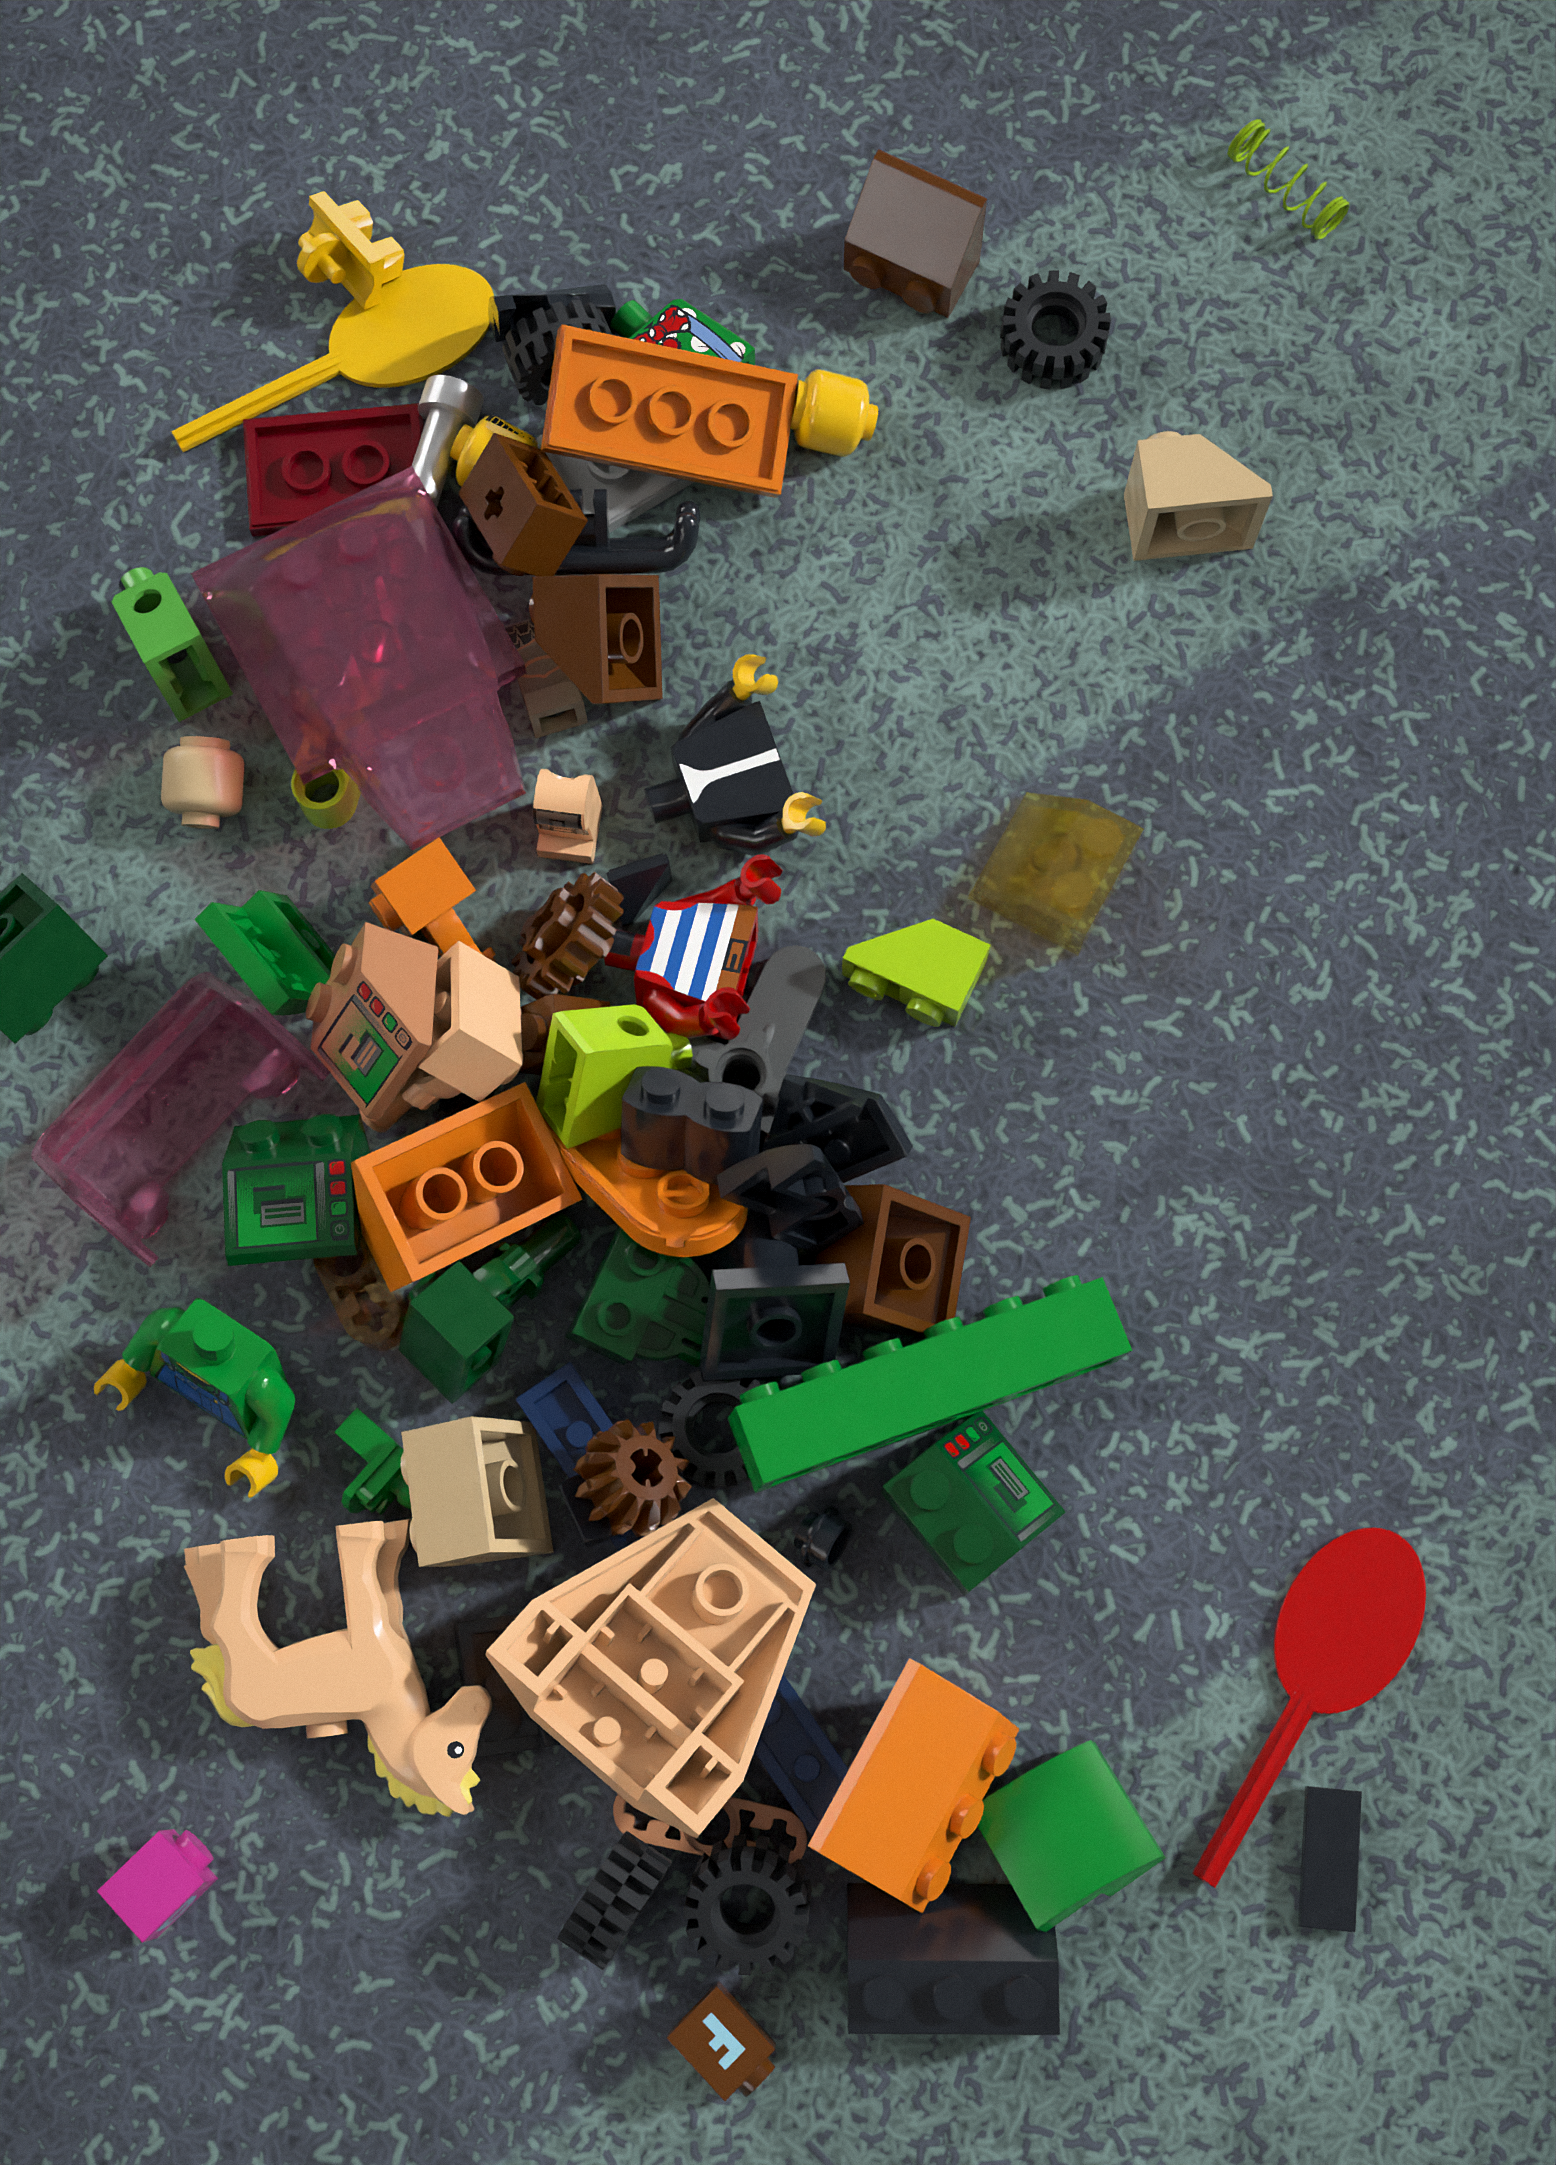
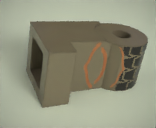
[504,619,588,739]

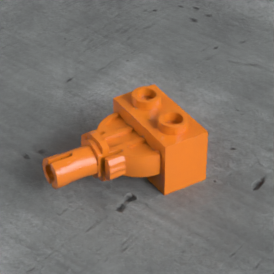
[368,837,496,963]

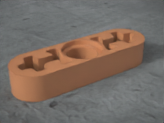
[613,1794,807,1864]

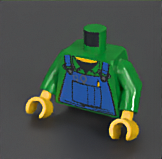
[94,1298,295,1498]

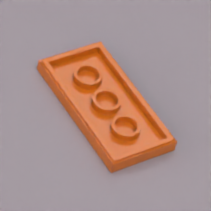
[541,324,798,498]

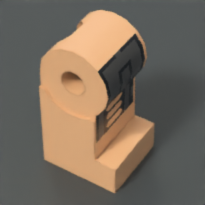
[533,769,603,864]

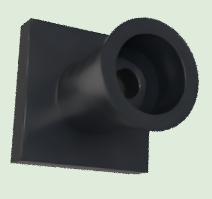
[700,1208,850,1381]

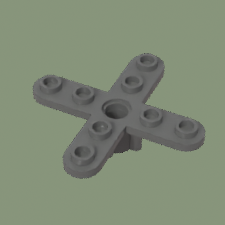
[660,945,826,1136]

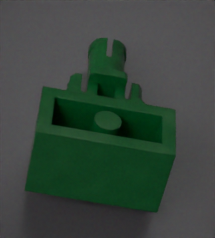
[398,1212,581,1404]
[565,1225,766,1380]

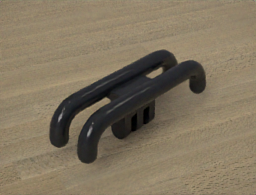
[453,489,700,576]

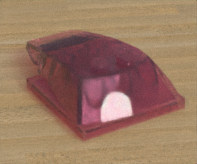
[191,466,527,851]

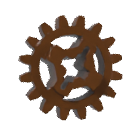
[511,872,624,1000]

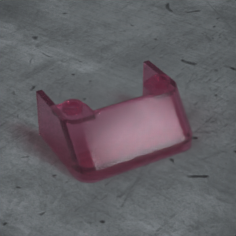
[31,972,331,1267]

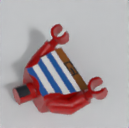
[604,854,783,1040]

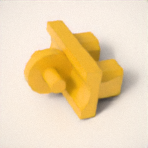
[297,191,404,309]

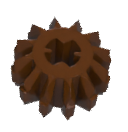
[573,1419,692,1537]

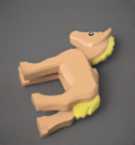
[184,1519,492,1817]

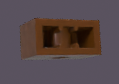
[458,433,588,576]

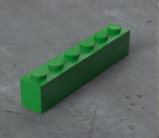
[728,1275,1133,1493]

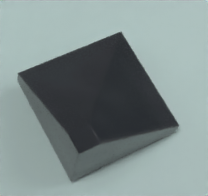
[606,853,672,928]

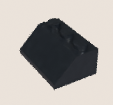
[847,1883,1060,2035]

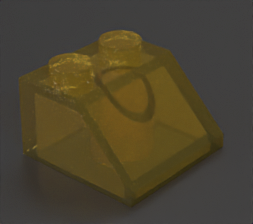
[968,792,1144,956]

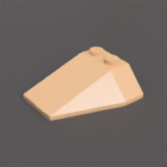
[485,1498,816,1838]

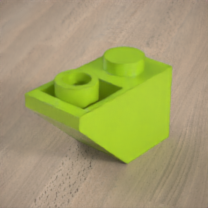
[842,918,991,1027]

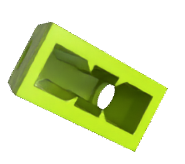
[536,1004,693,1148]

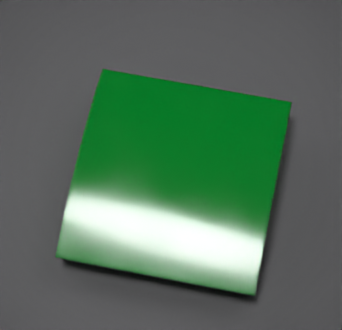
[194,890,336,1016]
[978,1740,1166,1932]

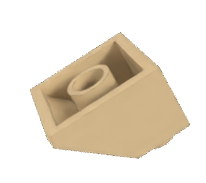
[1124,431,1273,561]
[401,1416,553,1567]

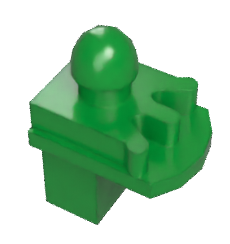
[334,1407,411,1515]

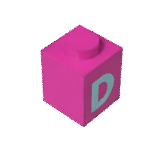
[97,1829,218,1943]

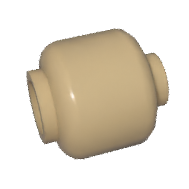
[161,736,244,829]

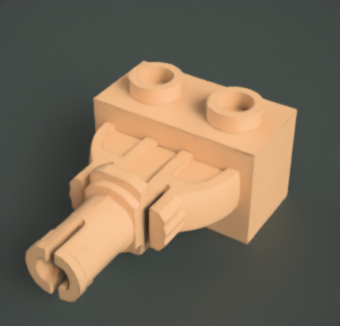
[359,941,523,1133]

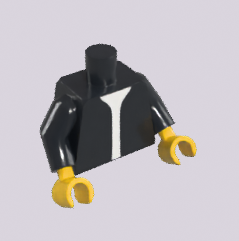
[644,654,826,856]

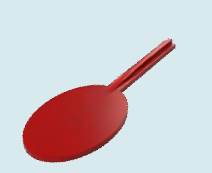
[1192,1527,1426,1888]

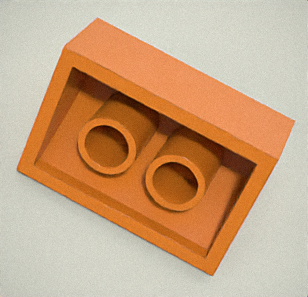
[351,1082,582,1293]
[808,1658,1020,1913]

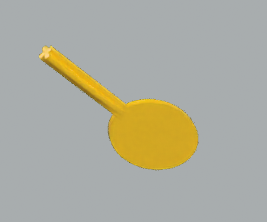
[171,264,494,452]

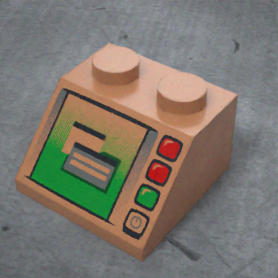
[306,922,438,1121]

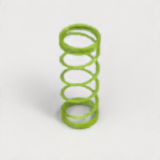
[1227,119,1350,239]

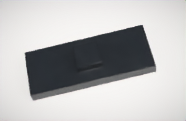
[1298,1786,1362,1932]

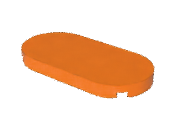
[543,1118,748,1257]

